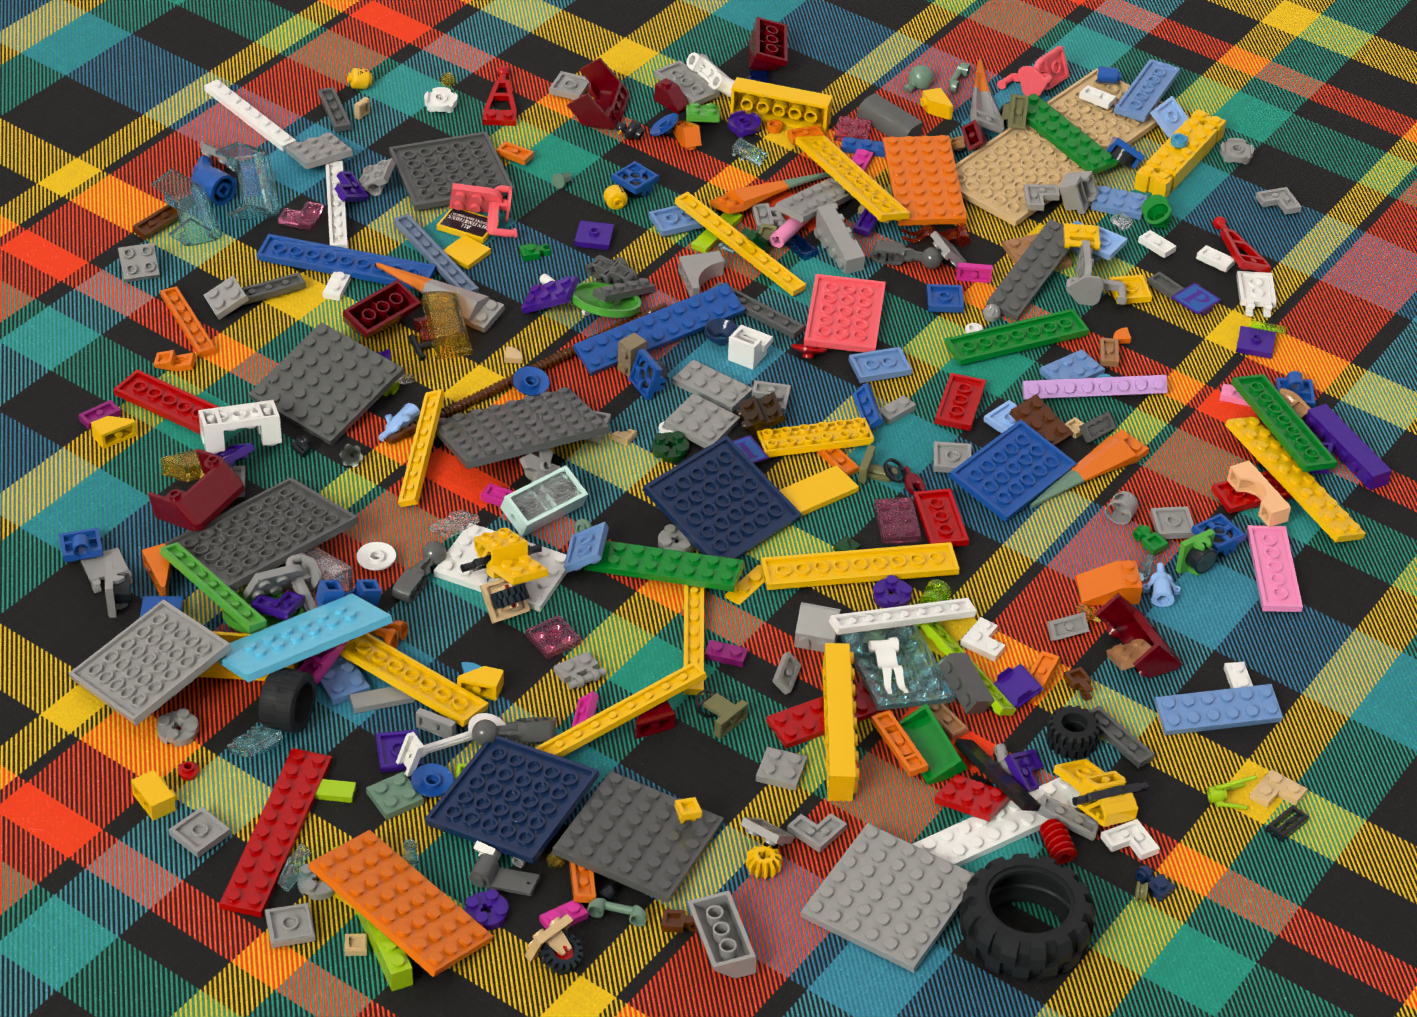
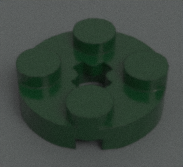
[652,431,689,463]

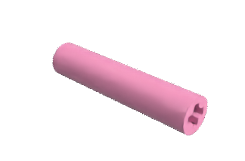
[770,217,810,248]

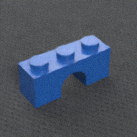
[315,579,382,608]

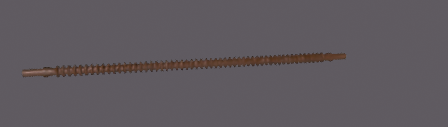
[386,302,667,444]

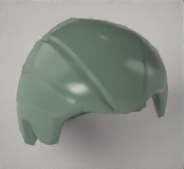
[904,65,934,93]

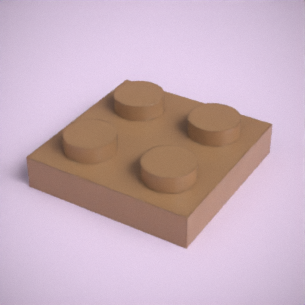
[1106,639,1152,671]

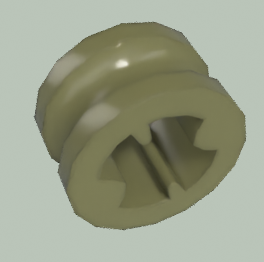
[1135,881,1148,902]

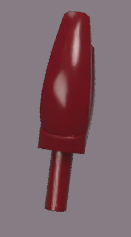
[904,466,926,496]

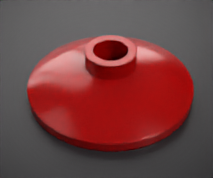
[791,344,827,358]

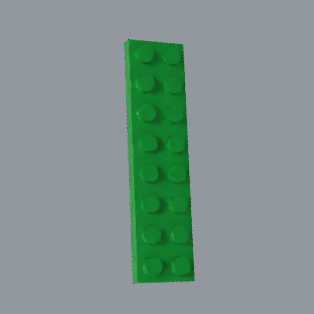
[1026,93,1118,175]
[945,309,1089,366]
[1231,374,1337,472]
[584,541,745,592]

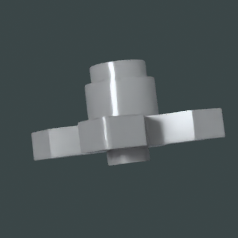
[519,448,561,483]

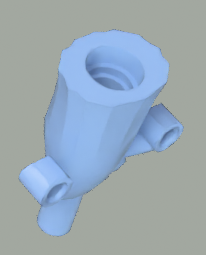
[378,403,420,442]
[1142,563,1181,607]

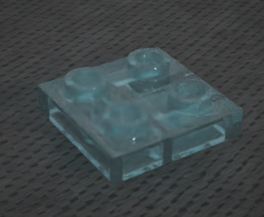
[227,725,283,758]

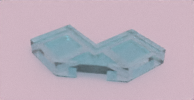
[278,843,311,892]

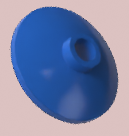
[650,113,679,136]
[513,366,549,396]
[411,763,453,797]

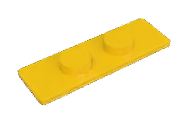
[724,565,765,605]

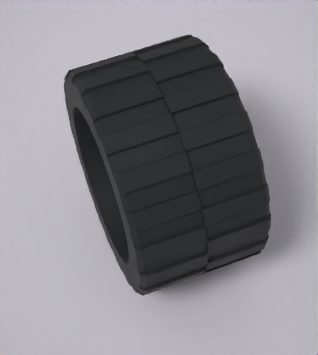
[258,668,316,734]

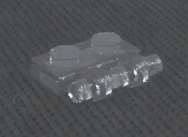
[430,509,480,538]

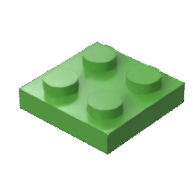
[686,103,720,122]

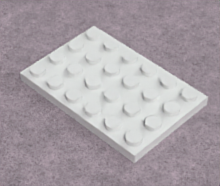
[434,523,567,612]

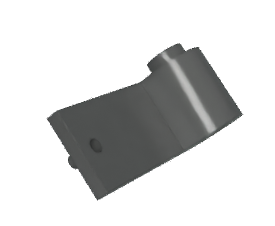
[469,853,540,896]

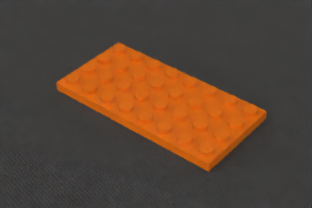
[883,135,967,226]
[308,830,493,977]

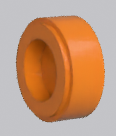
[766,119,783,134]

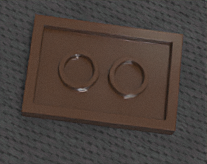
[1009,394,1073,446]

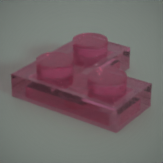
[278,201,324,230]

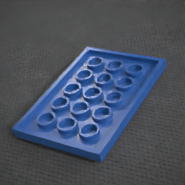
[949,419,1077,522]

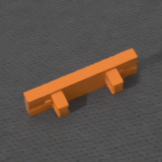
[871,710,929,777]

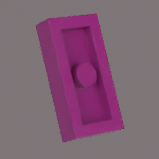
[78,400,121,430]
[704,640,748,668]

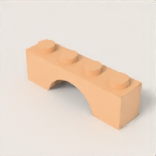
[1227,461,1291,527]

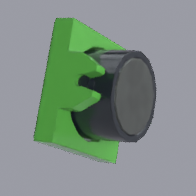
[1176,529,1218,576]

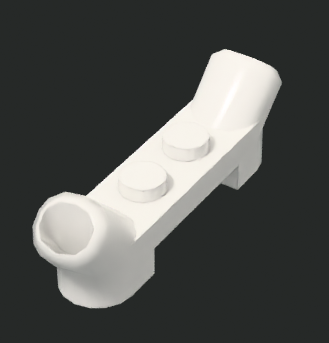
[687,52,735,97]

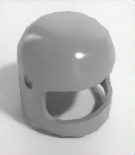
[1105,491,1138,525]

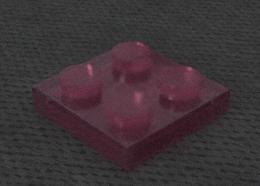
[834,116,872,142]
[526,615,581,659]

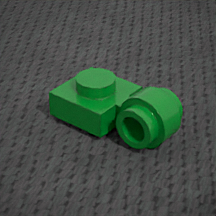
[1132,525,1169,556]

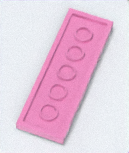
[1247,525,1303,612]

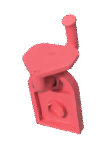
[997,46,1070,96]
[449,183,517,238]

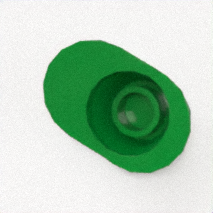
[1141,195,1172,230]

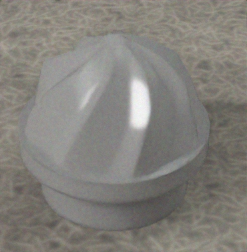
[983,304,1001,322]

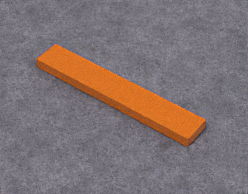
[160,286,217,358]

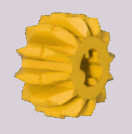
[746,843,782,880]

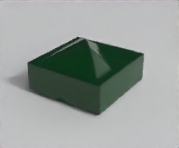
[833,536,861,552]

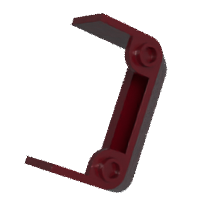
[567,58,629,130]
[148,449,245,531]
[1095,593,1183,678]

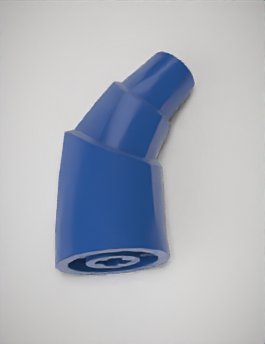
[190,156,237,206]

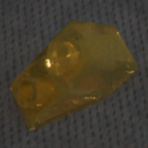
[160,449,204,482]

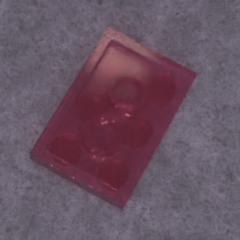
[874,497,921,544]

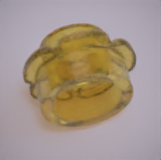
[441,72,455,88]
[546,852,566,869]

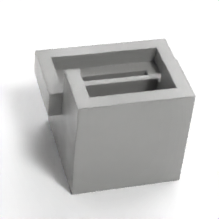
[1059,171,1099,214]

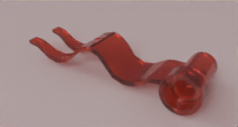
[901,224,970,247]

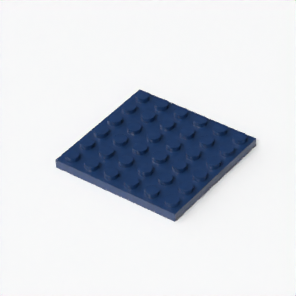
[642,435,802,559]
[424,735,600,864]

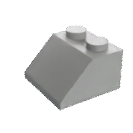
[794,602,841,652]

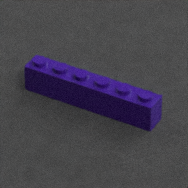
[1305,404,1392,490]

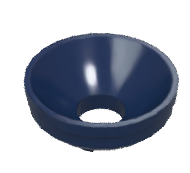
[705,318,738,346]

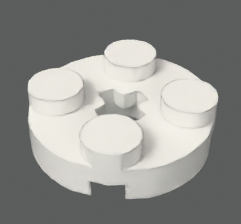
[424,87,458,113]

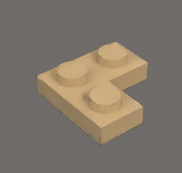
[1249,769,1308,808]

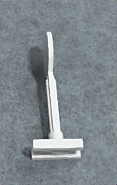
[396,713,506,777]

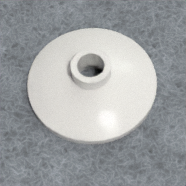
[357,542,396,571]

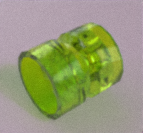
[918,580,951,604]

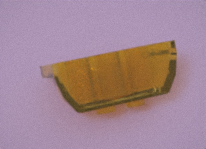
[422,291,472,360]

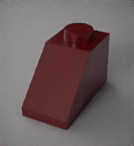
[654,78,689,114]
[961,120,988,151]
[635,700,675,739]

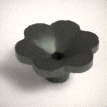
[340,444,364,467]

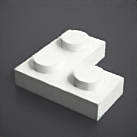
[960,617,1005,662]
[1100,819,1160,860]

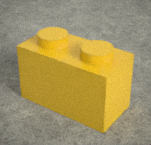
[131,770,177,821]

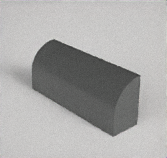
[856,93,923,137]

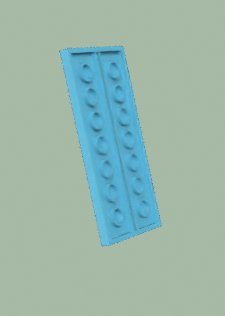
[217,593,393,683]

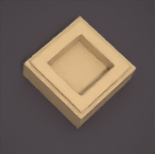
[354,97,370,120]
[1065,417,1084,439]
[344,933,367,956]

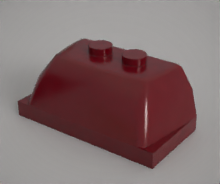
[749,17,788,72]
[343,279,421,338]

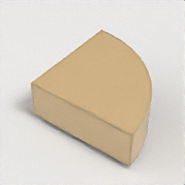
[504,346,522,364]
[611,429,637,446]

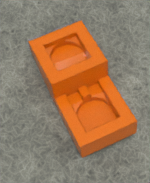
[154,350,196,371]

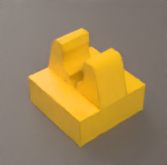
[674,797,702,824]

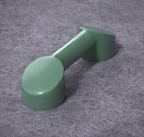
[949,63,971,94]
[587,898,648,927]

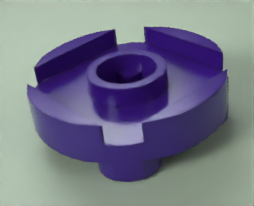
[728,111,761,138]
[873,575,912,609]
[465,889,509,931]

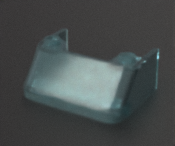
[215,142,280,220]
[151,168,222,246]

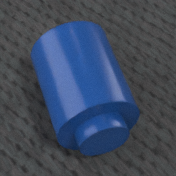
[1097,66,1121,84]

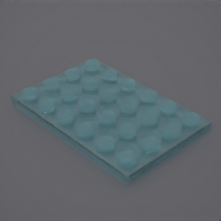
[839,625,955,710]

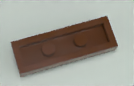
[133,203,183,240]

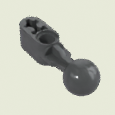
[871,240,943,269]
[392,541,447,604]
[472,716,556,746]

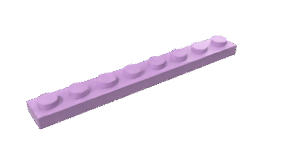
[1022,375,1168,400]

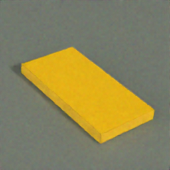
[779,465,859,516]

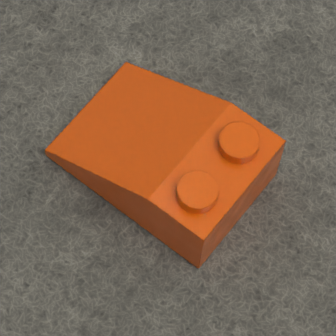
[1075,560,1143,605]

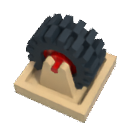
[479,578,530,624]
[524,914,583,975]

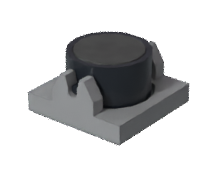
[105,561,131,618]

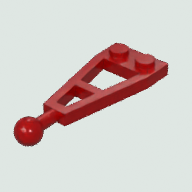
[483,66,517,126]
[1213,216,1272,273]

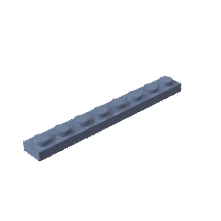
[393,214,479,293]

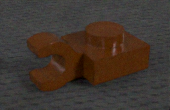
[1063,667,1093,701]
[661,909,698,933]

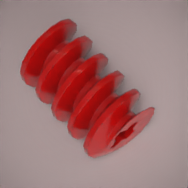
[1039,818,1077,865]

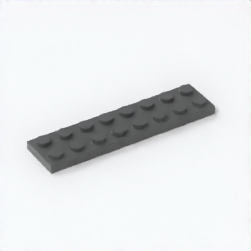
[986,219,1072,321]

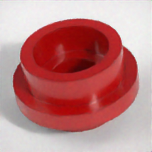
[177,761,199,781]

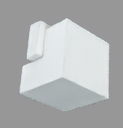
[728,325,773,370]

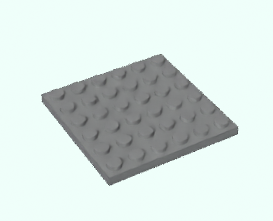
[68,599,232,726]
[800,823,974,973]

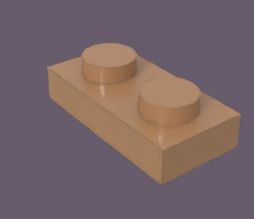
[1099,338,1119,367]

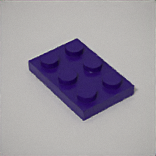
[521,275,579,314]

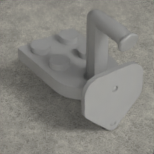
[1066,240,1127,306]
[243,553,322,612]

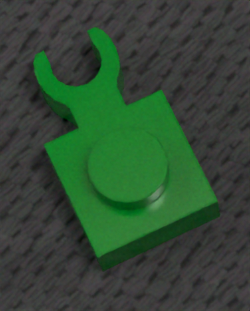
[519,243,551,262]

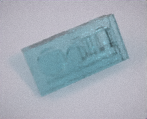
[732,137,768,167]

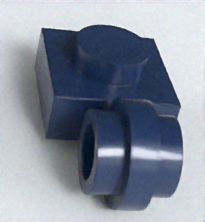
[1135,865,1176,902]

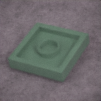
[366,772,424,820]

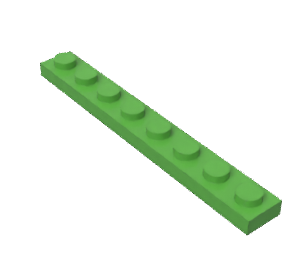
[160,542,267,633]

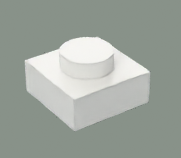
[474,841,501,860]

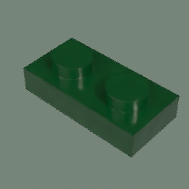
[741,227,771,254]

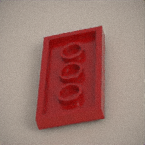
[934,373,986,431]
[1211,471,1293,514]
[913,488,969,547]

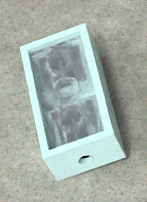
[500,465,588,537]

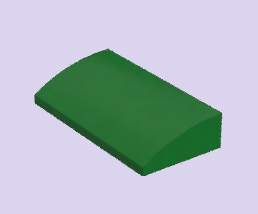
[899,704,967,785]

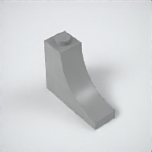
[678,251,726,297]

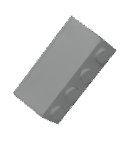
[687,891,756,979]

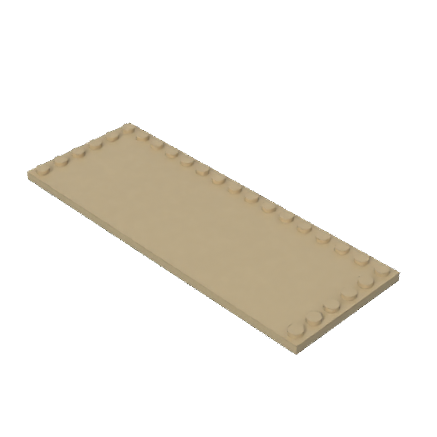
[955,68,1163,226]

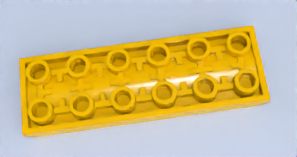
[757,418,874,457]

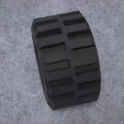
[1046,705,1100,760]

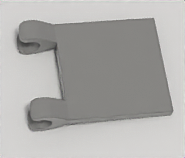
[80,548,133,593]

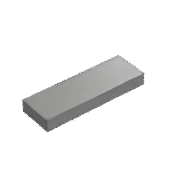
[350,686,415,714]
[1036,794,1099,841]

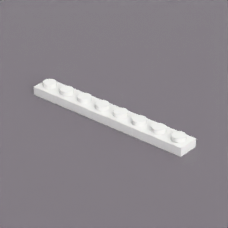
[204,79,296,152]
[326,161,348,248]
[829,598,977,635]

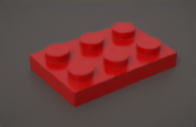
[935,774,1011,822]

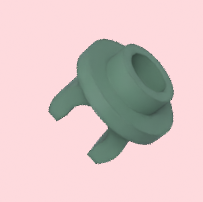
[574,519,593,533]

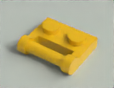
[1063,223,1100,251]

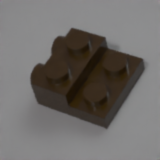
[737,392,786,437]

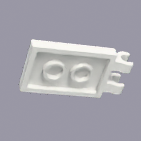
[1236,271,1276,318]

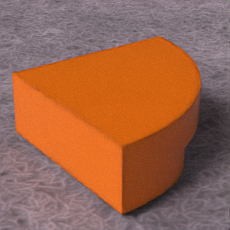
[1113,327,1131,344]

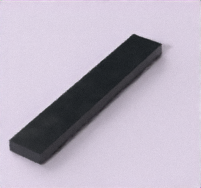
[954,738,1041,811]

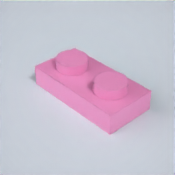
[1220,384,1249,406]

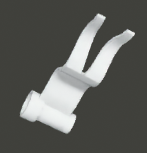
[868,637,908,694]

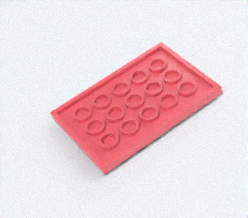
[804,274,886,352]

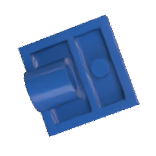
[1275,371,1316,408]
[59,527,103,562]

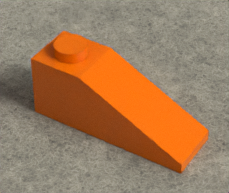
[672,120,702,150]
[142,543,172,596]

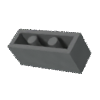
[939,653,994,714]

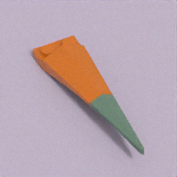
[710,172,830,214]
[1031,429,1149,508]

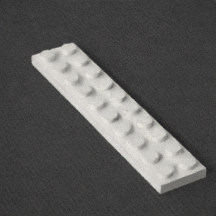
[913,777,1082,867]

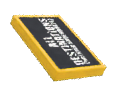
[437,208,499,244]

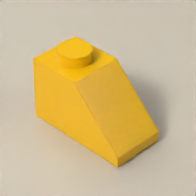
[920,88,953,120]
[91,416,137,449]
[457,666,504,701]

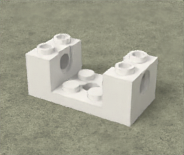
[198,400,282,454]

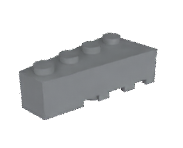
[814,203,865,274]

